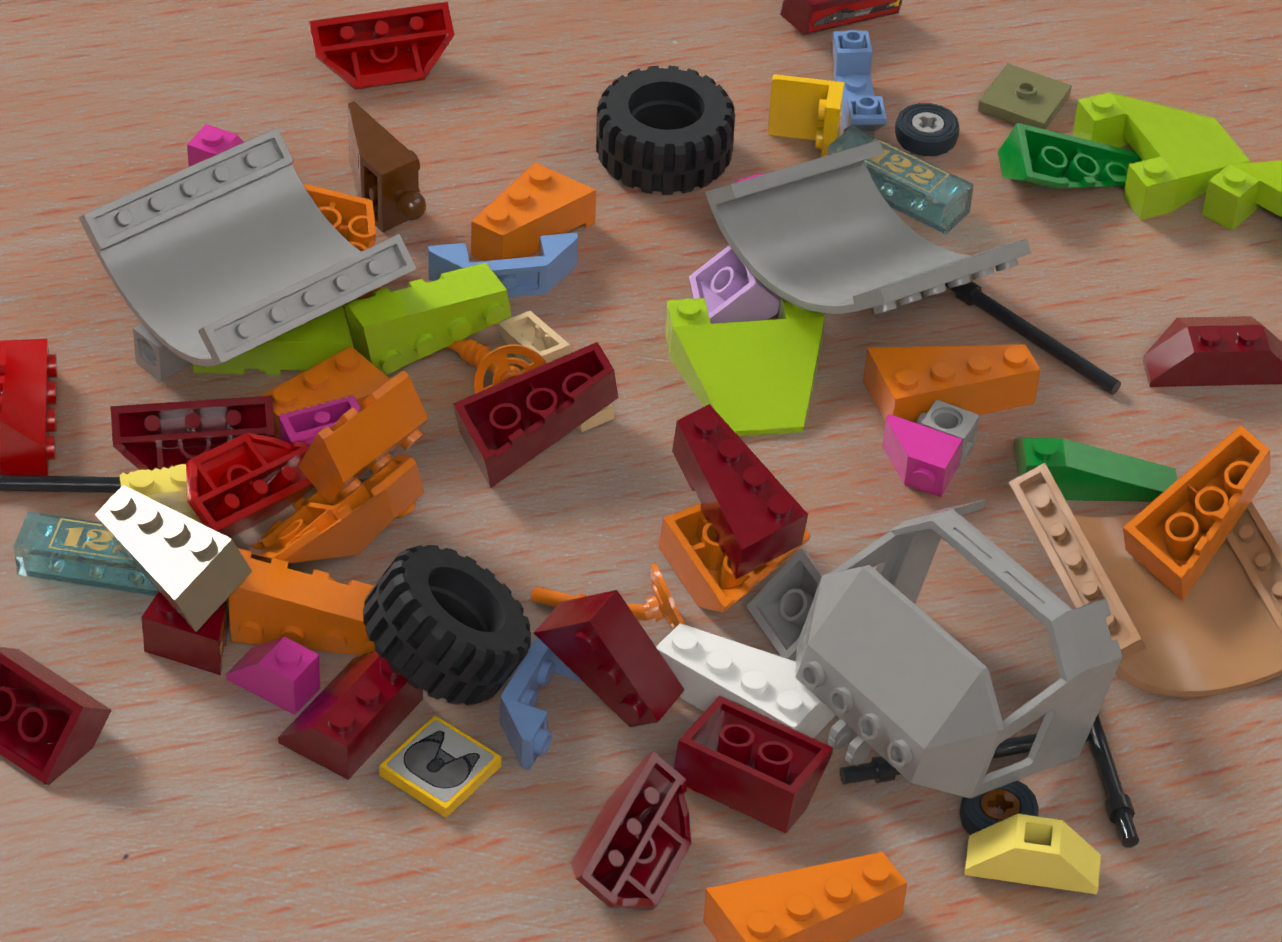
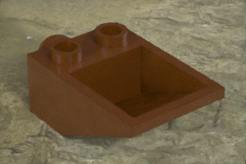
[348,101,426,232]

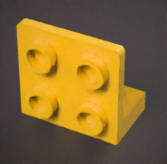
[768,74,844,157]

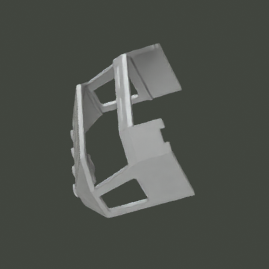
[795,499,1122,798]

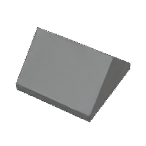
[746,548,823,662]

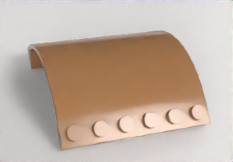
[1009,463,1282,697]

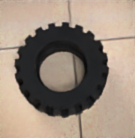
[596,65,735,195]
[363,545,531,705]

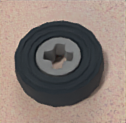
[895,103,960,156]

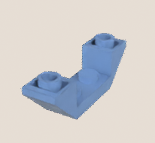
[833,30,887,131]
[428,233,578,297]
[500,637,582,770]

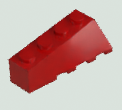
[0,339,58,476]

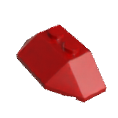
[308,2,455,90]
[186,433,315,538]

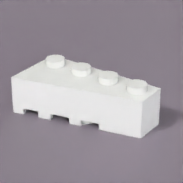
[656,623,836,738]

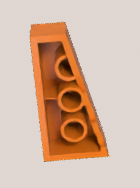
[863,344,1040,423]
[1123,425,1270,601]
[228,548,375,656]
[703,852,907,942]

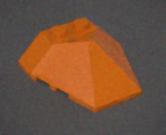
[247,454,424,564]

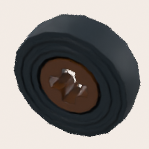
[959,780,1039,835]

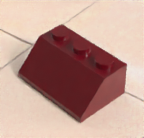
[0,647,112,785]
[278,651,423,780]
[674,696,834,833]

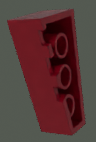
[453,342,619,488]
[672,404,808,579]

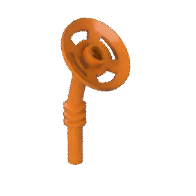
[447,339,547,394]
[531,562,686,629]

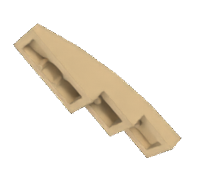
[497,311,615,433]

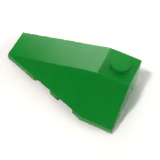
[998,123,1142,188]
[1014,438,1177,502]

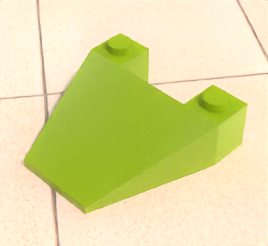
[1073,92,1250,220]
[1202,160,1282,231]
[665,297,825,437]

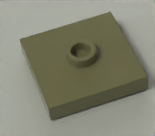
[978,63,1072,130]

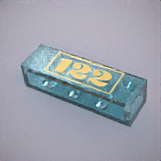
[827,126,974,234]
[14,511,158,596]

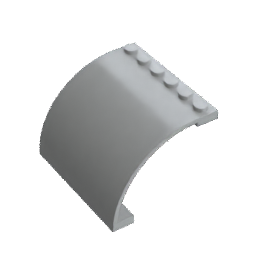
[79,128,417,366]
[705,140,1031,314]

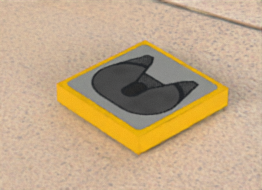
[379,715,502,818]

